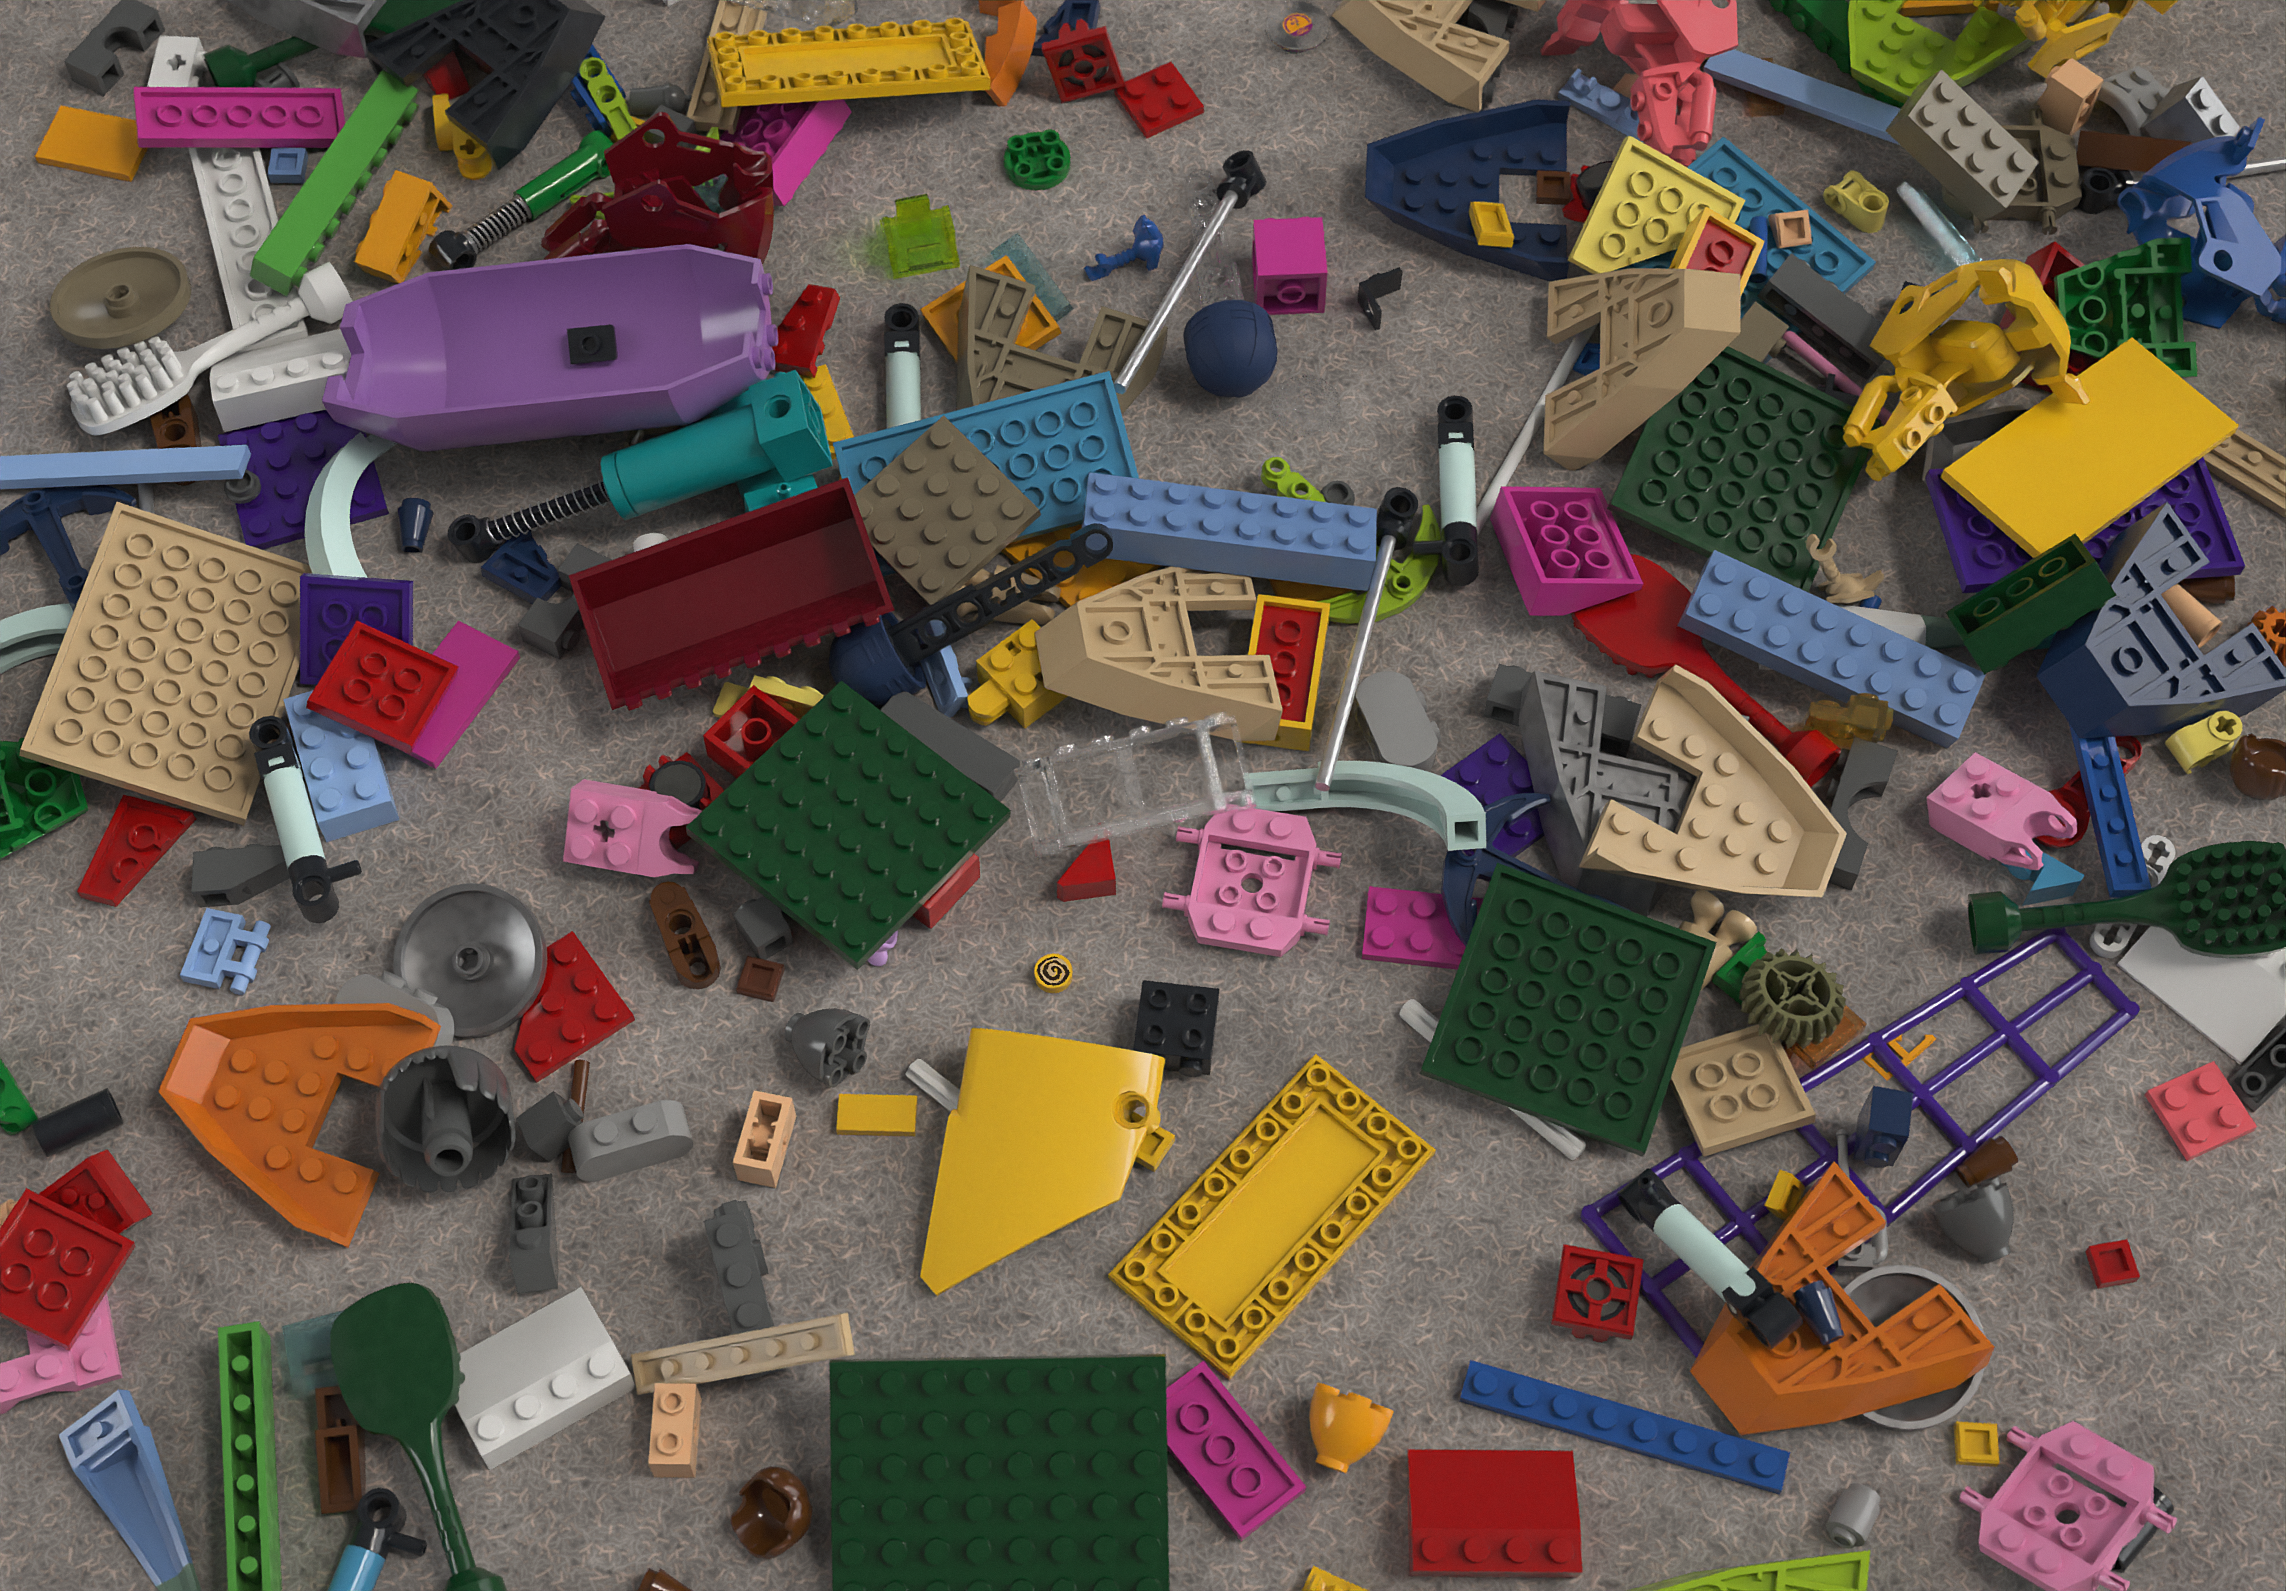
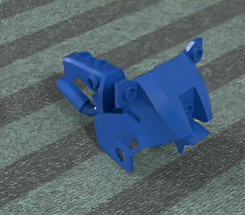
[2117,117,2286,329]

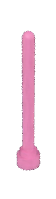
[1782,331,1892,425]

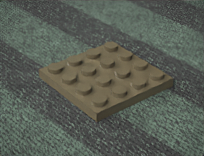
[854,415,1041,606]

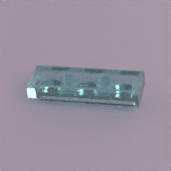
[990,232,1073,322]

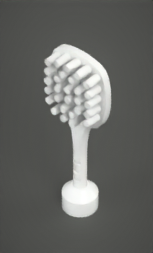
[67,262,353,435]

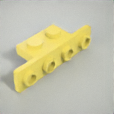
[713,675,824,720]

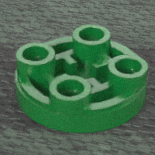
[1004,129,1071,191]

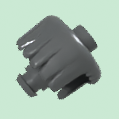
[375,1045,516,1193]

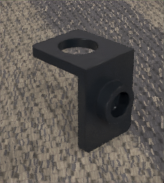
[1357,267,1402,331]
[567,324,618,365]

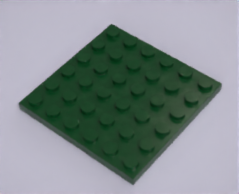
[1607,346,1882,592]
[686,681,1011,970]
[1420,863,1717,1157]

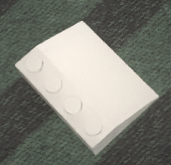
[209,329,351,432]
[2117,926,2286,1065]
[455,1287,636,1470]

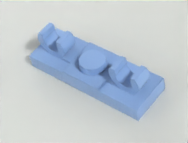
[1558,68,1644,143]
[915,607,973,718]

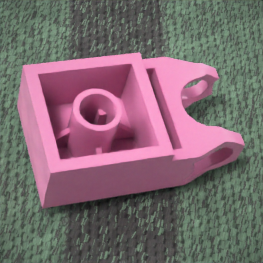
[1927,752,2077,870]
[563,779,702,877]

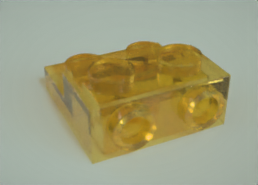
[1800,693,1894,747]

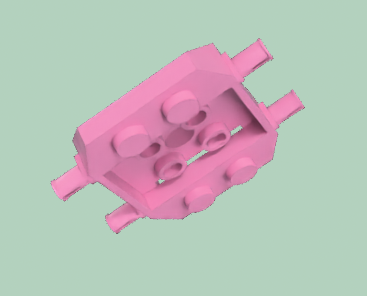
[1162,803,1342,957]
[1959,1421,2177,1591]

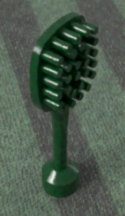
[202,0,462,88]
[1967,841,2286,958]
[330,1283,507,1591]

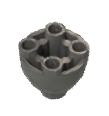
[784,1008,870,1088]
[1932,1176,2014,1264]

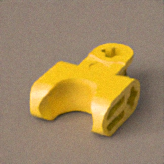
[432,94,492,180]

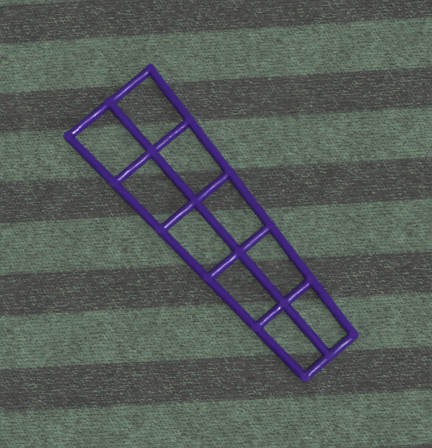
[1580,927,2140,1358]

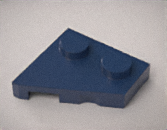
[1031,0,1101,57]
[481,529,562,604]

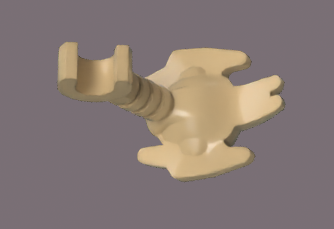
[1806,534,1885,605]

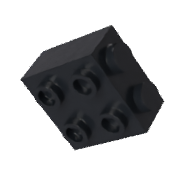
[1133,980,1220,1077]

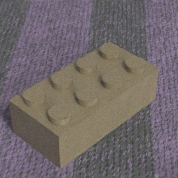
[1885,69,2038,222]

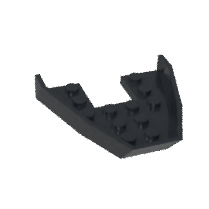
[366,0,606,170]

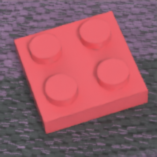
[2145,1061,2257,1161]

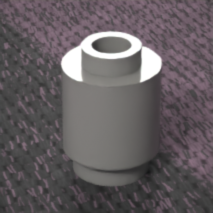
[1825,1483,1881,1549]

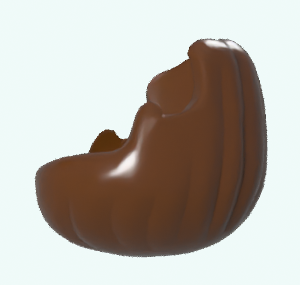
[2230,734,2286,800]
[730,1466,813,1560]

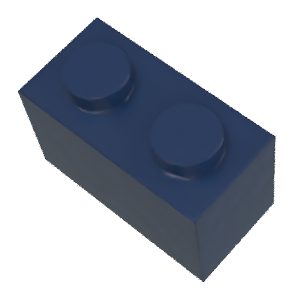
[1853,1086,1913,1168]

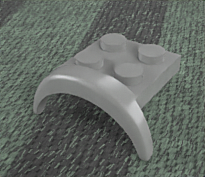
[2097,66,2170,136]

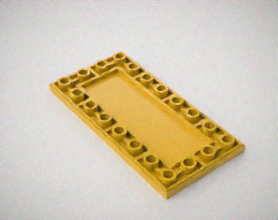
[707,18,990,107]
[1940,338,2239,558]
[1108,1054,1436,1380]

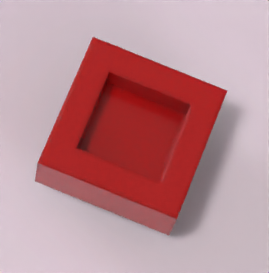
[2085,1239,2140,1289]

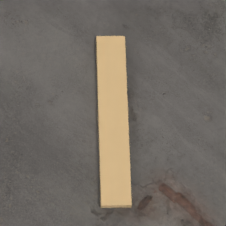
[631,1313,855,1395]

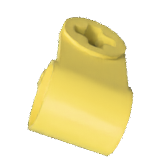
[1823,170,1889,233]
[2165,711,2243,774]

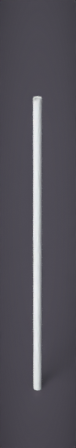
[1476,324,1597,537]

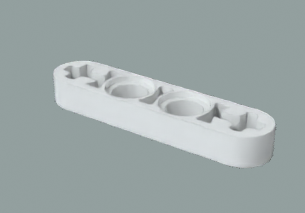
[2089,835,2176,958]

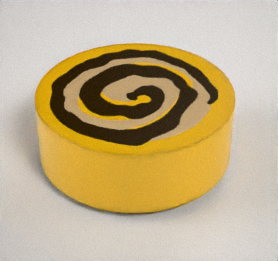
[1034,954,1073,993]

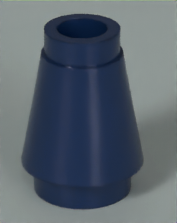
[397,498,434,553]
[1792,1280,1845,1346]

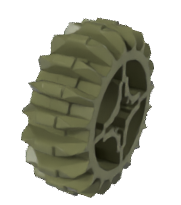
[1739,948,1846,1049]

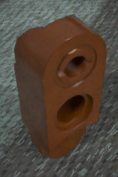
[150,394,202,486]
[649,881,721,990]

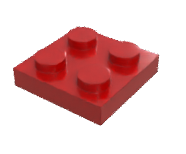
[1114,61,1204,139]

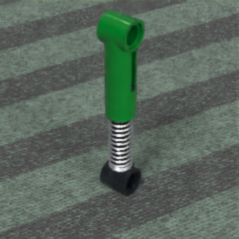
[429,130,614,271]

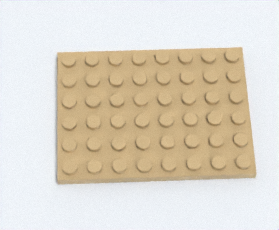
[19,502,312,826]

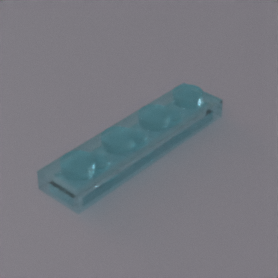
[1896,181,1982,288]

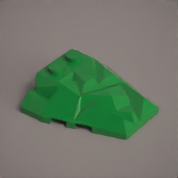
[2054,237,2198,378]
[0,738,88,859]

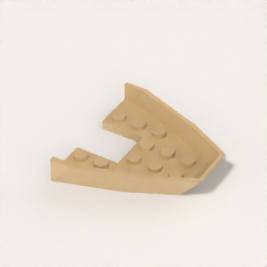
[1331,0,1546,112]
[1544,268,1741,470]
[1035,567,1283,741]
[1579,664,1847,897]

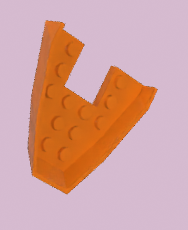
[158,1003,442,1248]
[1690,1161,1994,1435]

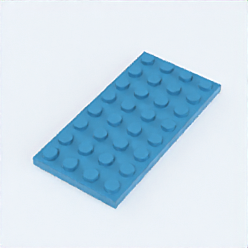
[833,371,1139,576]

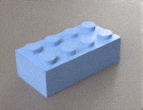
[283,690,400,842]

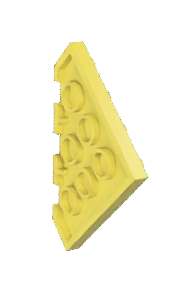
[1568,135,1745,274]

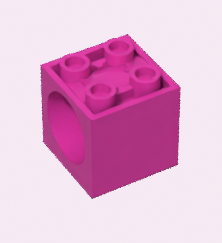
[1252,217,1328,315]

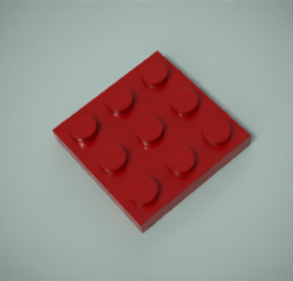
[306,621,459,754]
[0,1188,135,1351]

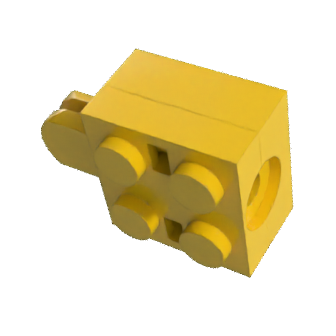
[967,619,1068,729]

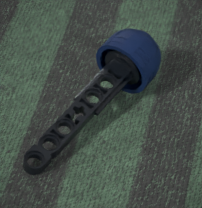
[829,523,1113,707]

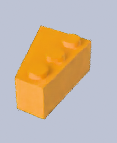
[354,170,453,284]

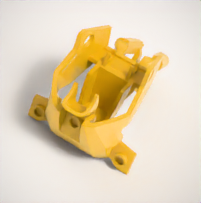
[1972,0,2179,78]
[1843,259,2090,481]

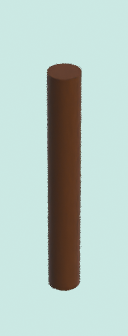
[561,1060,590,1173]

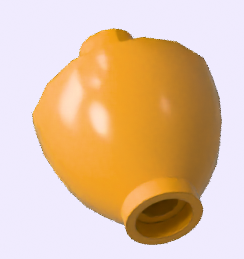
[1309,1382,1394,1474]

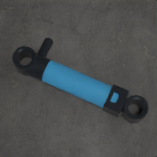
[327,1488,427,1591]

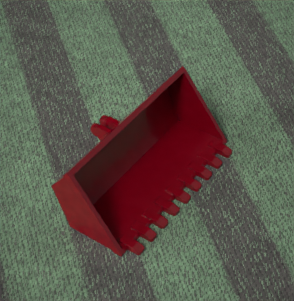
[568,477,894,711]

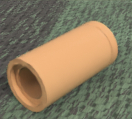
[2161,583,2223,648]

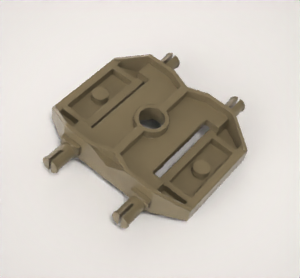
[1941,108,2082,235]

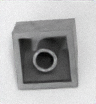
[2139,76,2240,144]

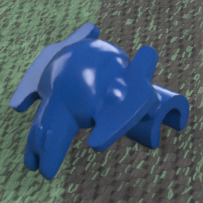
[1084,215,1164,281]

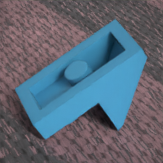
[2001,850,2084,906]

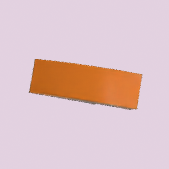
[985,0,1037,107]

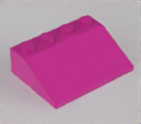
[708,99,852,206]
[1490,486,1643,616]

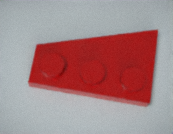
[772,284,840,378]
[77,794,196,907]

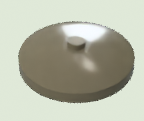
[50,247,192,349]

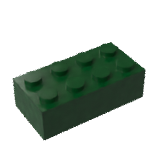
[1945,533,2116,675]

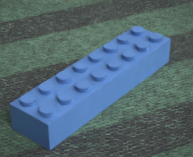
[1082,472,1377,591]
[1677,550,1986,748]

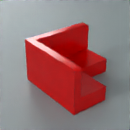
[39,1149,153,1235]

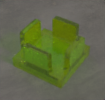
[880,194,960,279]

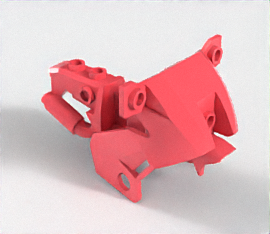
[1541,0,1738,167]

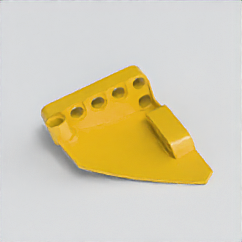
[920,1028,1165,1296]

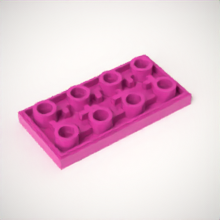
[405,620,520,769]

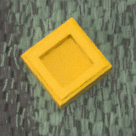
[1764,1169,1805,1220]
[1954,1421,2000,1467]

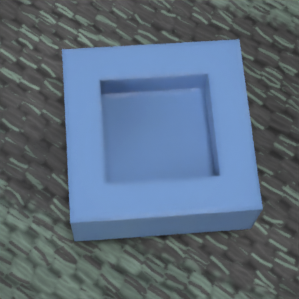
[267,148,308,183]

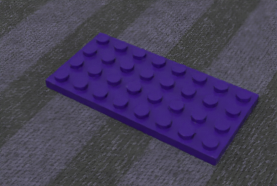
[1925,457,2245,593]

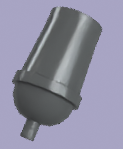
[630,83,692,116]

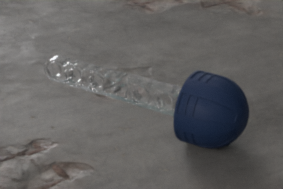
[1183,169,1278,398]

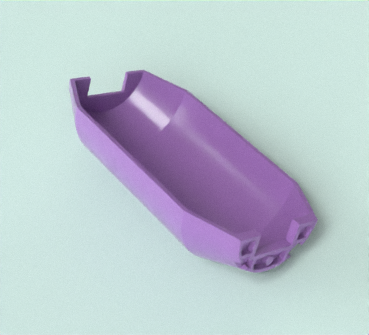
[322,244,778,452]

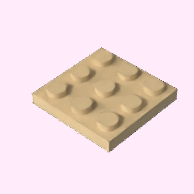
[1669,1024,1816,1157]

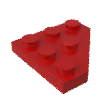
[514,931,635,1083]

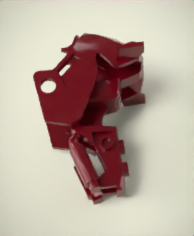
[541,112,774,265]

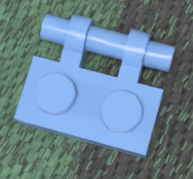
[180,908,271,995]

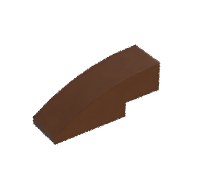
[2076,130,2192,172]
[315,1386,366,1514]

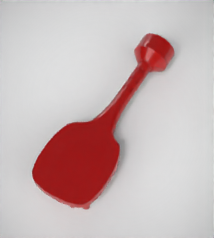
[1571,554,1841,788]

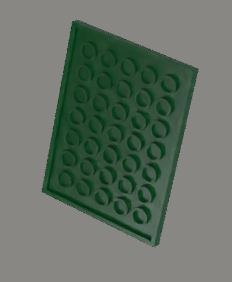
[829,1354,1170,1591]

